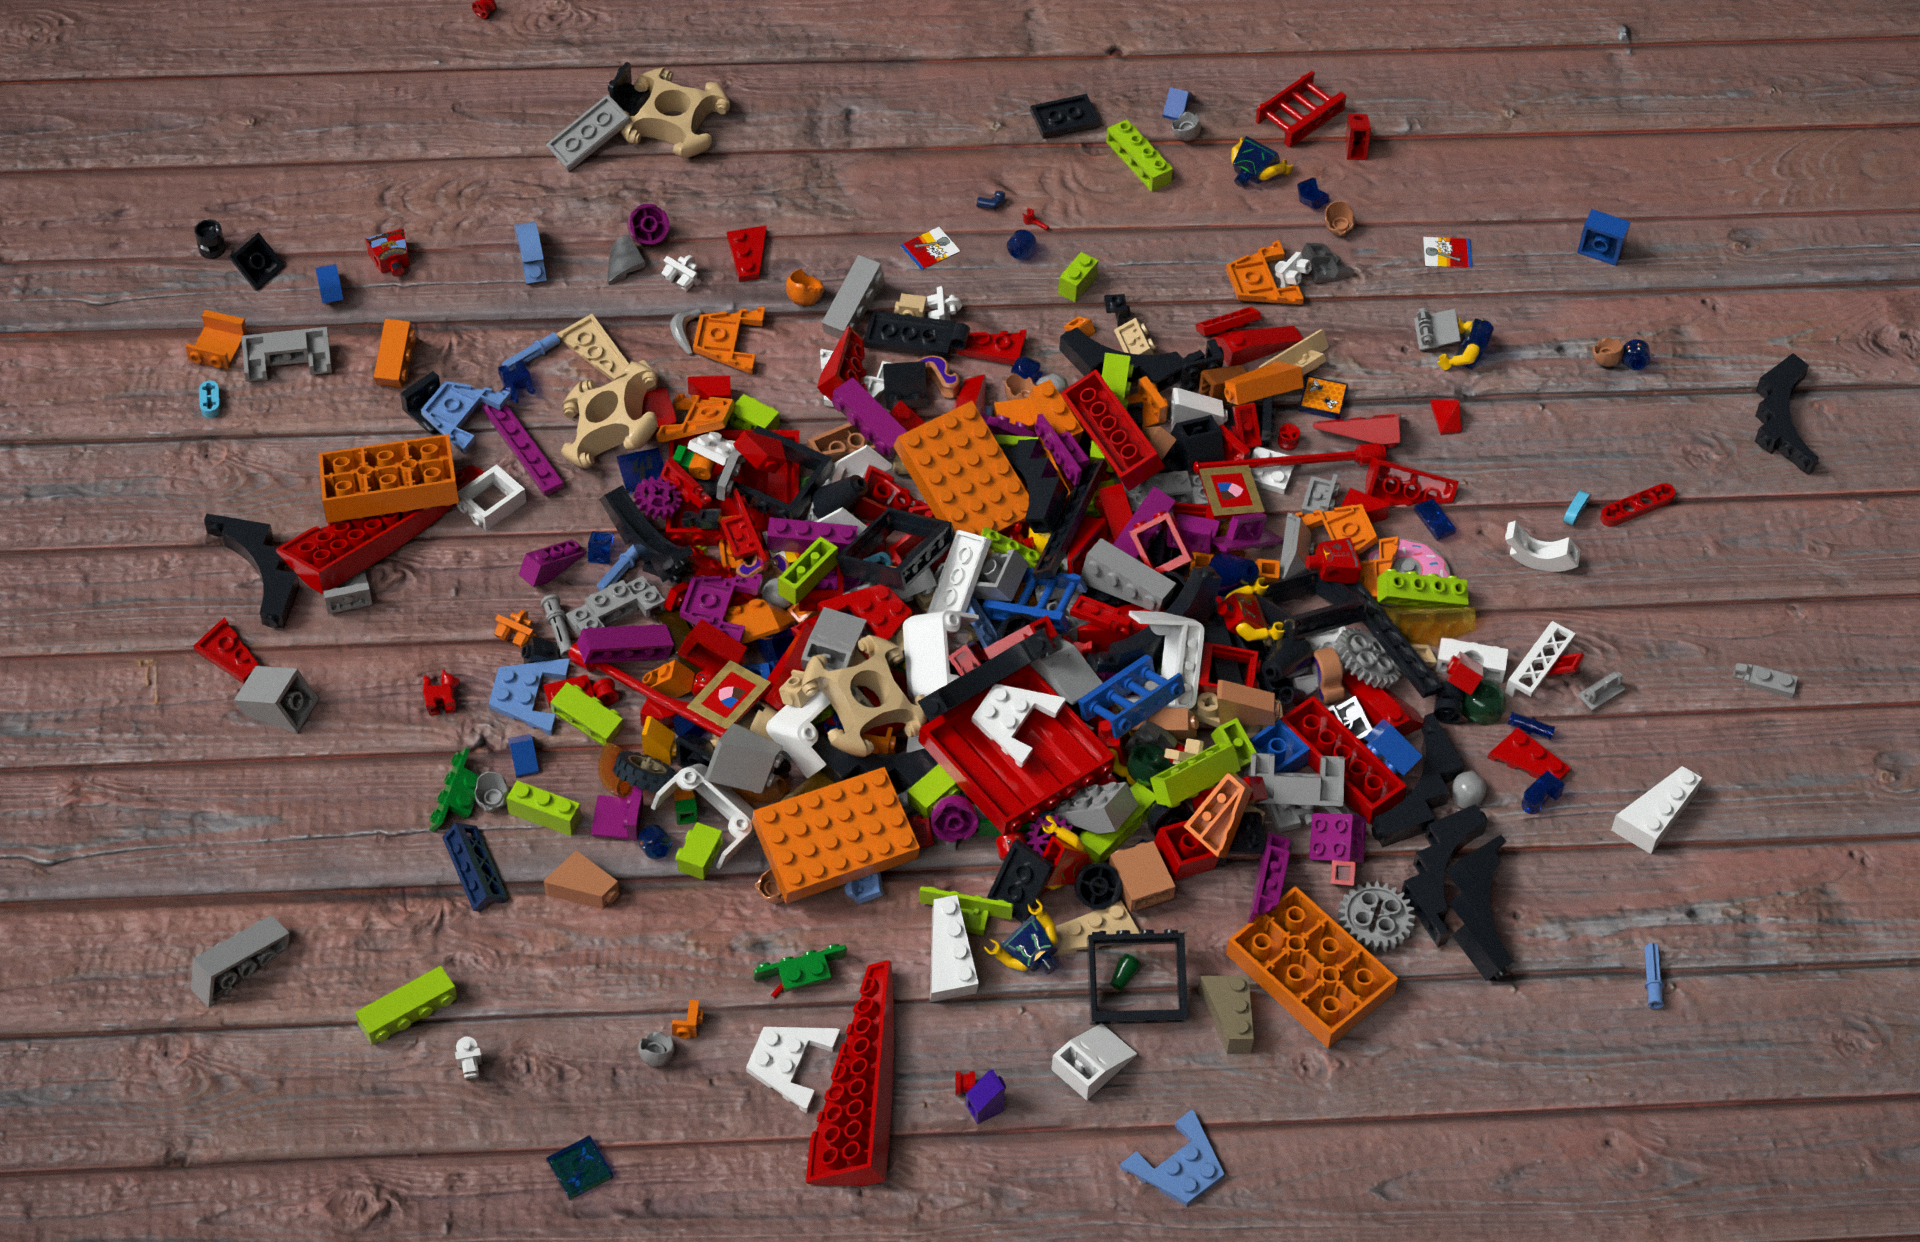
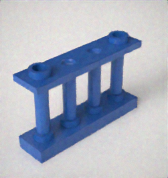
[982,567,1088,633]
[1077,654,1185,739]

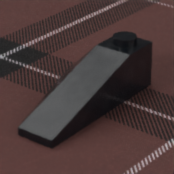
[1203,601,1243,685]

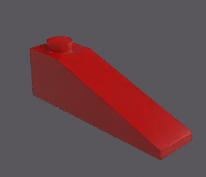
[817,326,868,401]
[1211,326,1303,366]
[951,374,986,414]
[1313,413,1402,447]
[1365,456,1459,506]
[1077,607,1165,645]

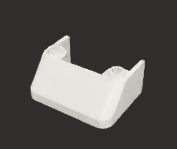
[805,445,892,536]
[903,610,979,702]
[1124,611,1205,709]
[766,686,874,778]
[651,764,756,870]

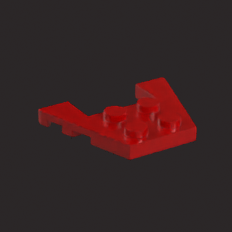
[817,584,912,660]

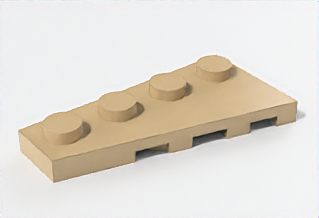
[556,314,629,381]
[1036,901,1140,957]

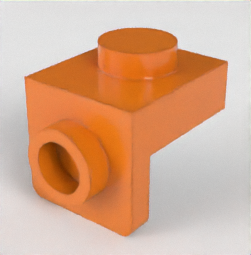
[672,1000,704,1039]

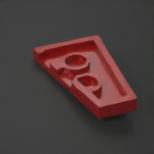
[727,225,767,282]
[956,329,1027,366]

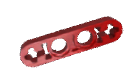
[1600,483,1675,527]

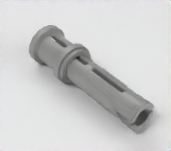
[541,594,572,658]

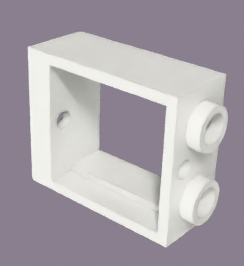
[457,464,527,531]

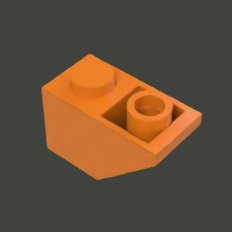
[642,660,695,698]

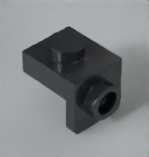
[1104,294,1130,327]
[521,637,559,664]

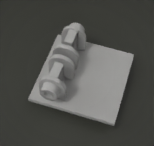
[1414,308,1461,351]

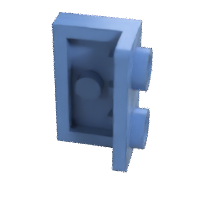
[845,872,884,904]

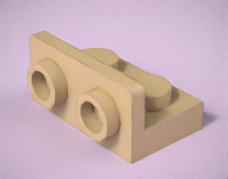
[1114,318,1157,355]

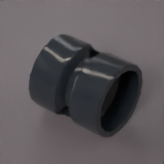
[194,219,226,259]
[1433,681,1466,724]

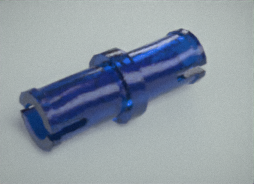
[1507,711,1555,740]

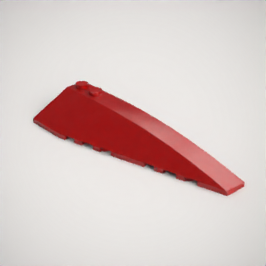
[276,465,485,594]
[806,960,894,1186]

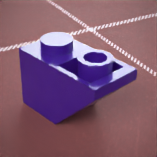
[965,1069,1006,1124]

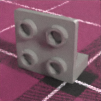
[323,570,372,614]

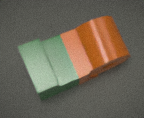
[673,445,716,480]
[673,787,698,825]

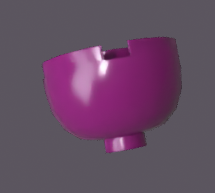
[627,204,669,245]
[931,795,978,842]

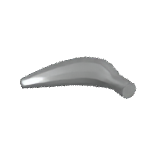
[670,309,702,355]

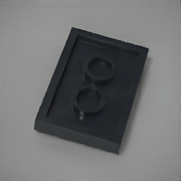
[1030,94,1100,139]
[987,839,1055,924]

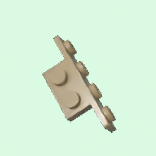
[1259,329,1328,377]

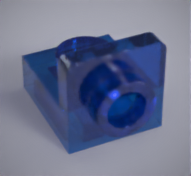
[588,531,614,564]

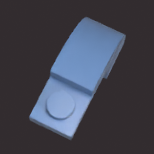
[514,221,547,284]

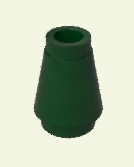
[1110,954,1141,991]

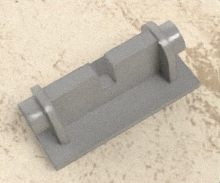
[1577,672,1626,711]

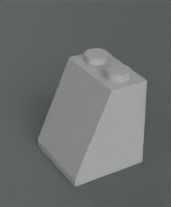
[234,666,319,733]
[704,723,783,794]

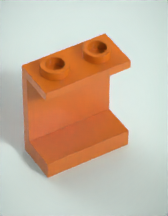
[185,310,248,369]

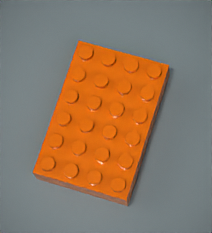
[893,401,1029,536]
[318,434,459,523]
[752,767,920,904]
[1226,886,1398,1048]

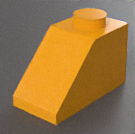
[642,716,677,765]

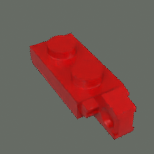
[660,458,712,509]
[1070,595,1132,634]

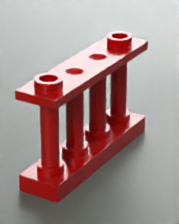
[1255,71,1347,148]

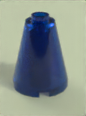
[1208,553,1259,597]

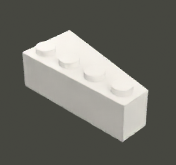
[1611,766,1702,854]
[930,895,979,1002]

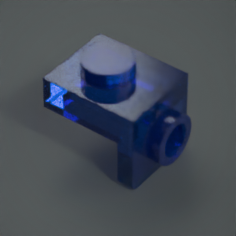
[1297,177,1330,209]

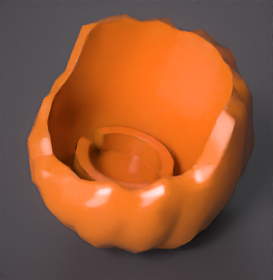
[786,269,824,306]

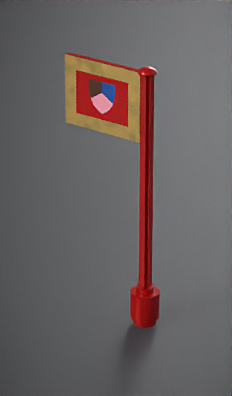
[1193,443,1386,519]
[568,642,772,738]

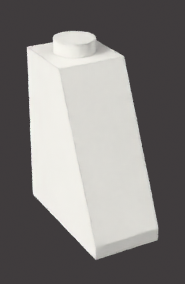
[1170,388,1228,430]

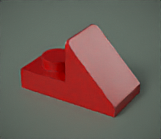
[1231,402,1262,448]

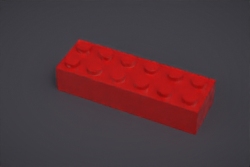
[1060,369,1165,491]
[1280,696,1407,825]

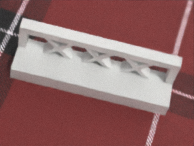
[1505,621,1576,697]

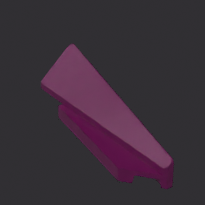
[1248,832,1291,923]

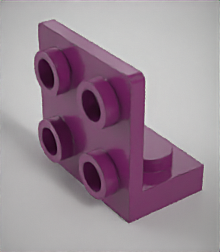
[1167,514,1220,554]
[591,786,644,841]
[1309,813,1367,864]

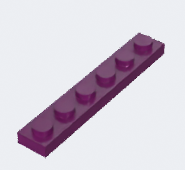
[482,404,564,496]

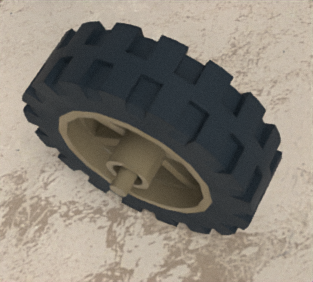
[612,751,677,793]

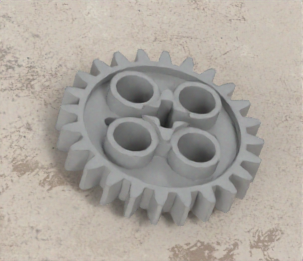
[1335,627,1401,689]
[1337,881,1415,952]

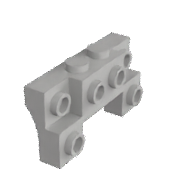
[241,327,332,382]
[1123,471,1209,515]
[565,576,666,636]
[1250,753,1345,809]

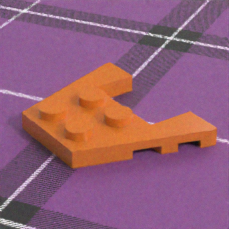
[1226,240,1304,305]
[693,307,765,374]
[656,393,735,443]
[1295,504,1378,556]
[1314,536,1400,601]

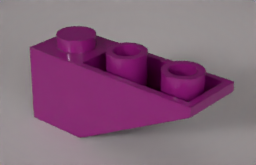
[518,539,587,587]

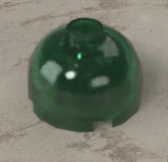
[1463,680,1506,726]
[1127,743,1175,787]

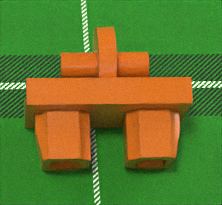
[494,610,538,649]

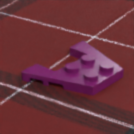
[680,574,763,643]

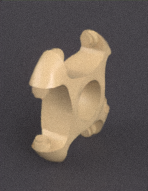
[620,67,730,159]
[561,361,658,469]
[801,635,928,757]

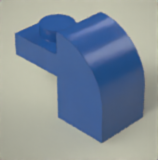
[315,264,343,303]

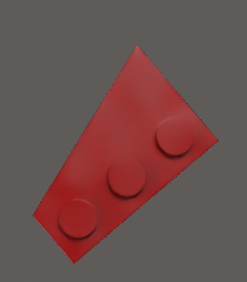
[193,617,259,684]
[1487,727,1571,786]

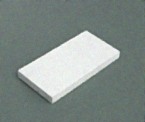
[927,529,992,613]

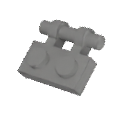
[1266,803,1314,833]

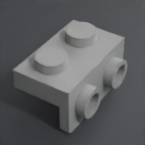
[1301,474,1340,514]

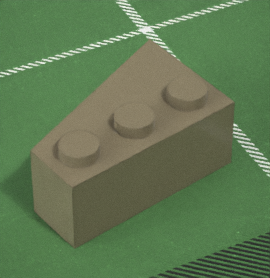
[1198,976,1254,1054]

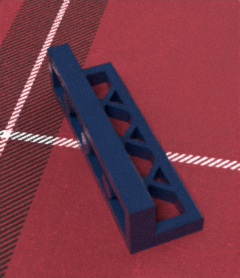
[442,823,508,912]

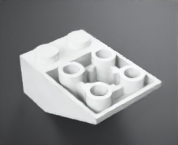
[1051,1023,1137,1100]

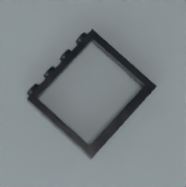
[716,425,833,520]
[836,507,955,590]
[1253,570,1367,641]
[1087,929,1188,1025]

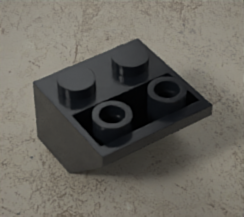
[1171,415,1225,472]

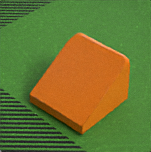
[1063,316,1095,337]
[787,603,821,624]

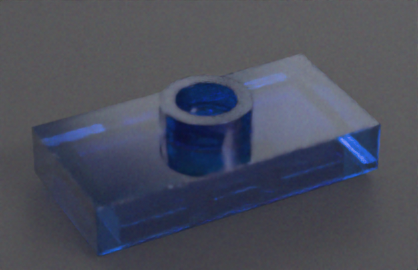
[1414,498,1456,541]

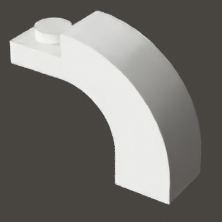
[1505,521,1581,572]

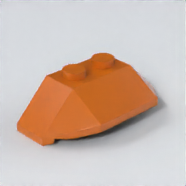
[724,599,796,644]

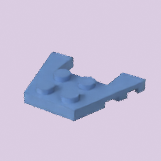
[421,381,511,454]
[489,658,570,736]
[1120,1110,1224,1207]

